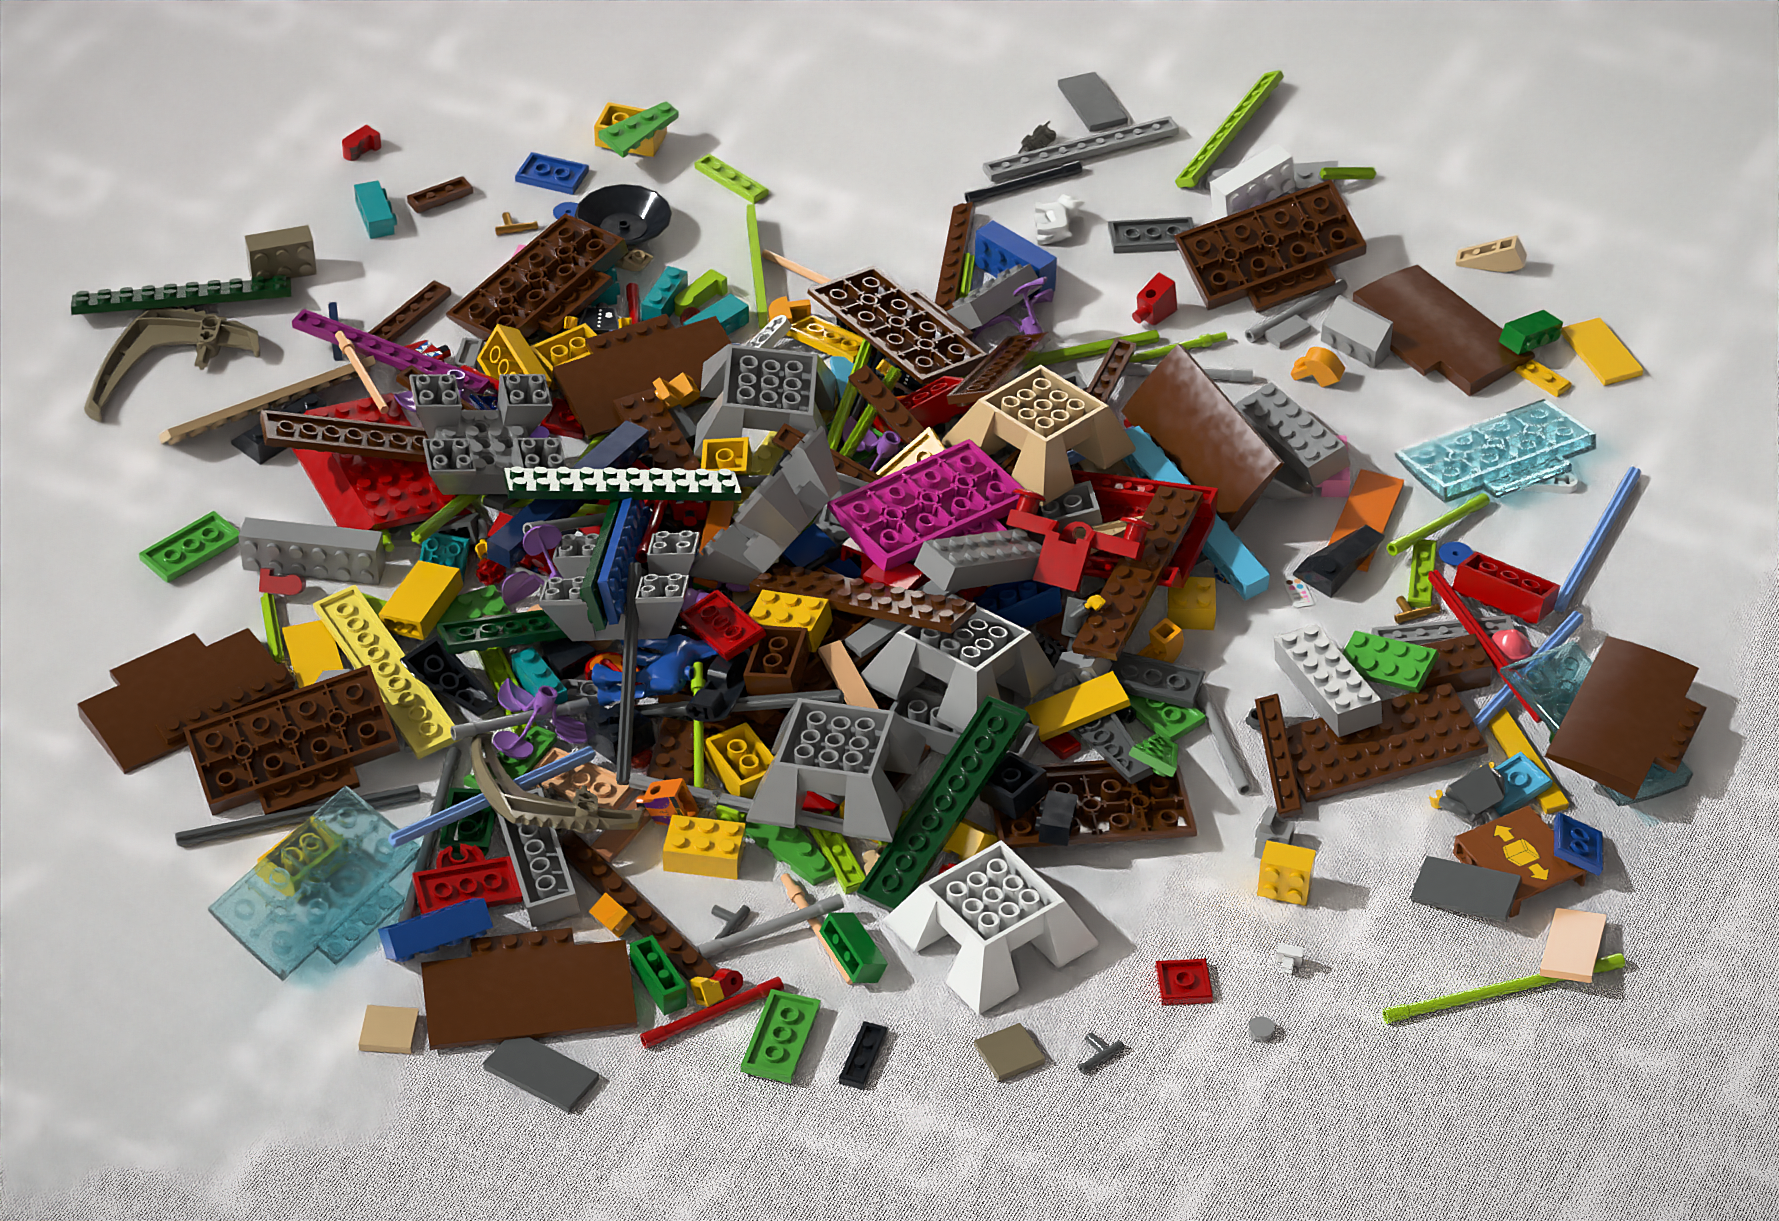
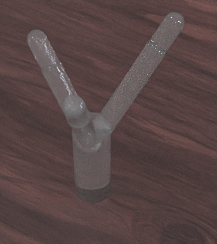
[696,789,722,819]

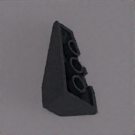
[1293,525,1385,598]
[400,635,499,717]

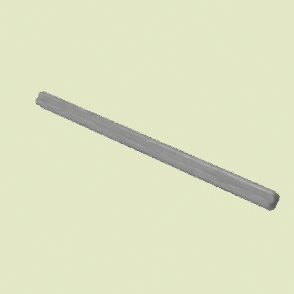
[629,773,864,839]

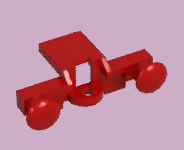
[1006,488,1154,593]
[841,537,987,602]

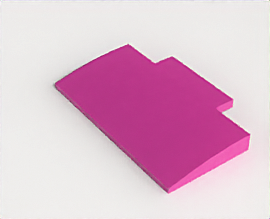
[827,439,1024,571]

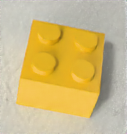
[1167,577,1216,630]
[1257,840,1316,906]

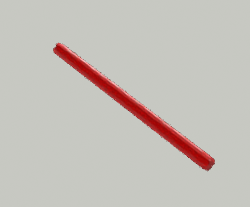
[1428,569,1547,723]

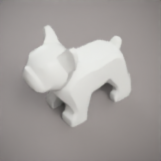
[1034,194,1085,245]

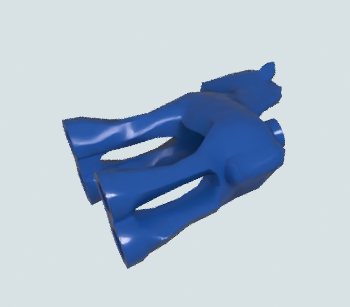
[592,634,719,706]

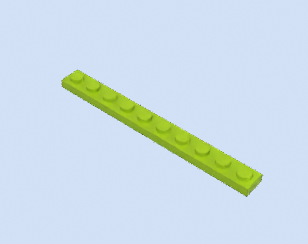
[1175,70,1284,188]

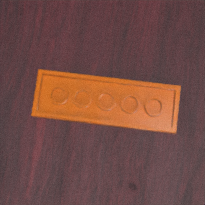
[1328,469,1404,572]

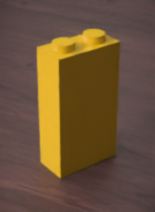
[379,560,464,640]

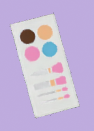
[1281,576,1315,608]

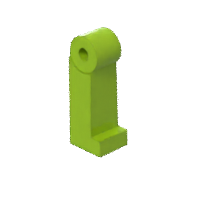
[674,269,728,318]

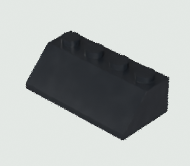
[231,392,327,465]

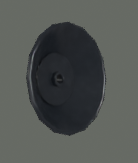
[574,184,672,246]

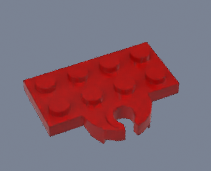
[412,844,523,914]

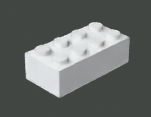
[1210,143,1295,219]

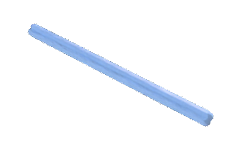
[1554,466,1641,612]
[1473,611,1584,732]
[388,746,596,848]

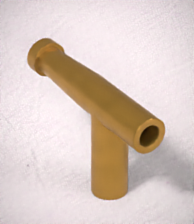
[495,212,538,235]
[1394,596,1440,624]

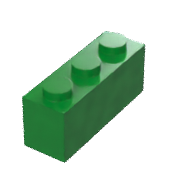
[1499,309,1564,355]
[819,912,888,983]
[630,935,687,1016]

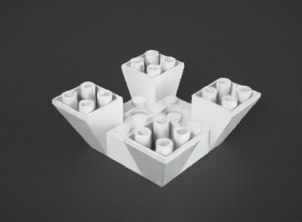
[884,840,1099,1015]

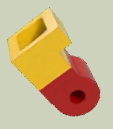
[689,968,743,1006]

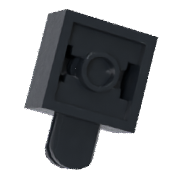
[584,703,656,765]

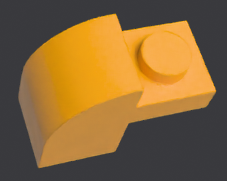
[768,296,811,336]
[1290,347,1346,387]
[653,373,700,409]
[1137,617,1184,663]
[589,892,636,938]

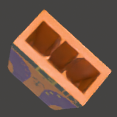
[636,778,700,826]

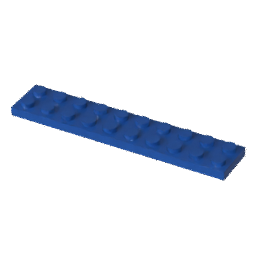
[597,498,651,625]

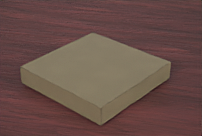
[974,1023,1045,1082]

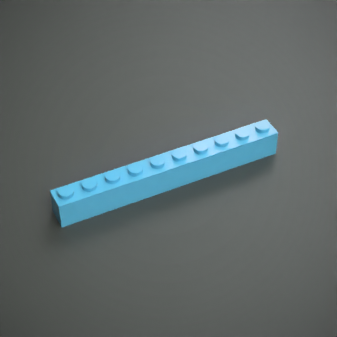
[1122,426,1270,601]

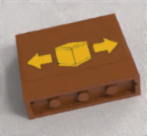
[1453,805,1587,918]

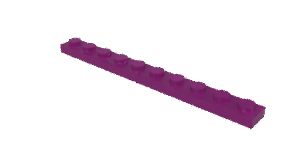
[292,309,490,399]

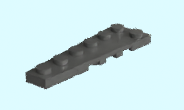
[1073,712,1153,784]

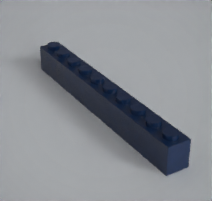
[487,420,650,569]

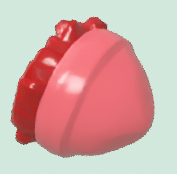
[1491,629,1533,670]

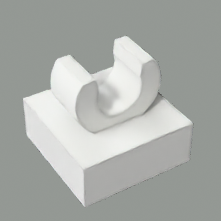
[1277,943,1304,975]

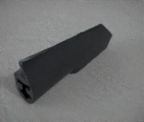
[686,649,752,722]

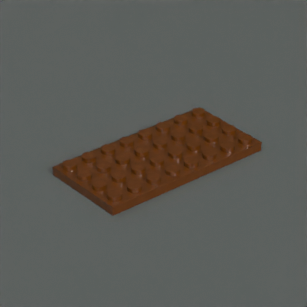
[1286,682,1488,803]

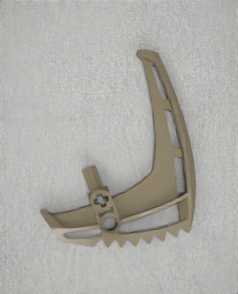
[84,306,260,422]
[471,732,645,834]

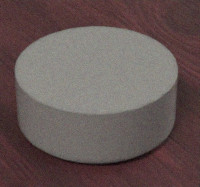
[1248,1016,1275,1042]

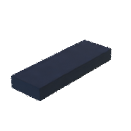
[328,302,343,361]

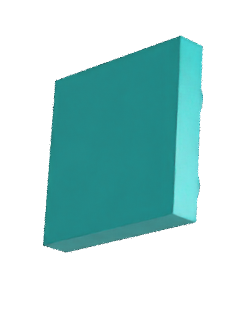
[420,532,471,584]

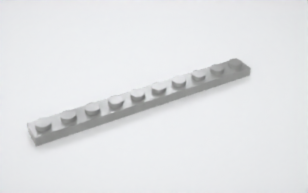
[982,116,1179,182]

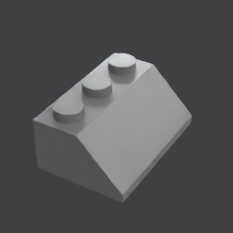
[1321,295,1393,368]

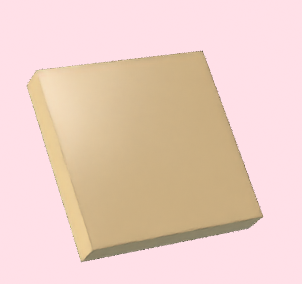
[358,1005,419,1054]

